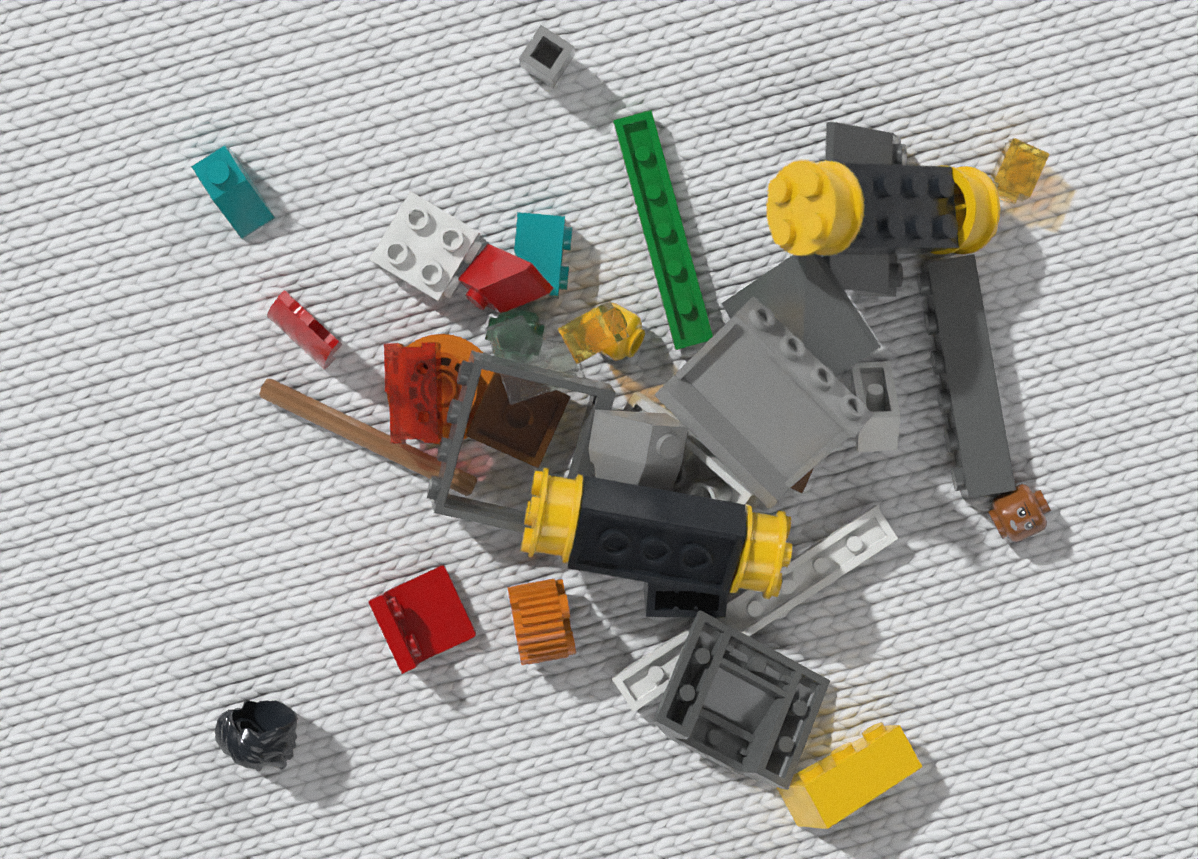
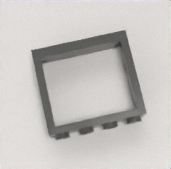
[427,351,616,533]

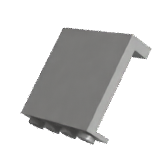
[655,296,873,509]

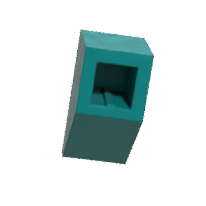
[514,212,573,299]

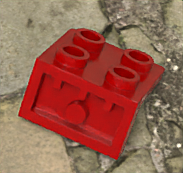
[368,565,476,674]

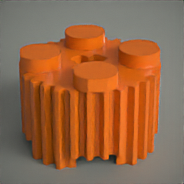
[507,578,576,665]

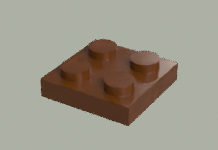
[465,372,571,468]

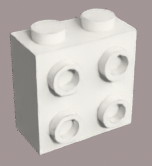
[369,191,483,303]

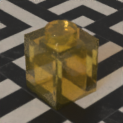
[990,138,1049,204]
[558,301,629,364]

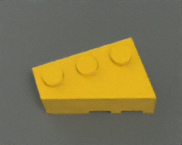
[776,722,923,829]

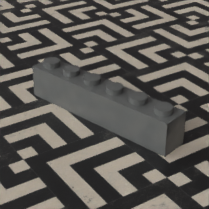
[917,254,1016,498]

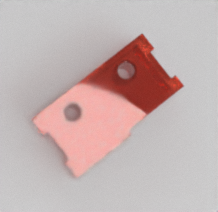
[384,342,443,444]

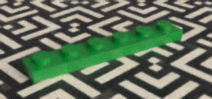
[613,110,713,351]

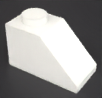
[850,361,901,452]

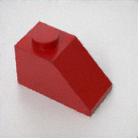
[458,244,553,314]

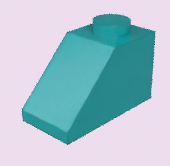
[191,145,275,239]

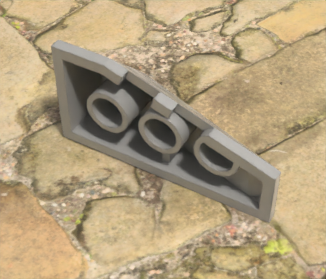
[588,409,688,491]

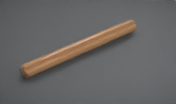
[259,378,477,496]

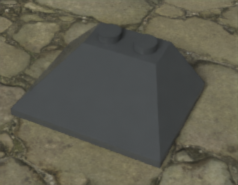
[722,254,881,376]
[653,611,831,790]

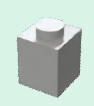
[519,25,575,88]

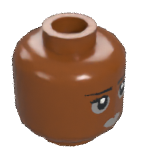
[988,484,1051,543]

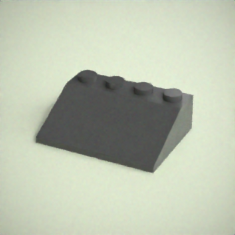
[822,122,907,297]

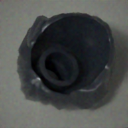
[215,700,298,771]

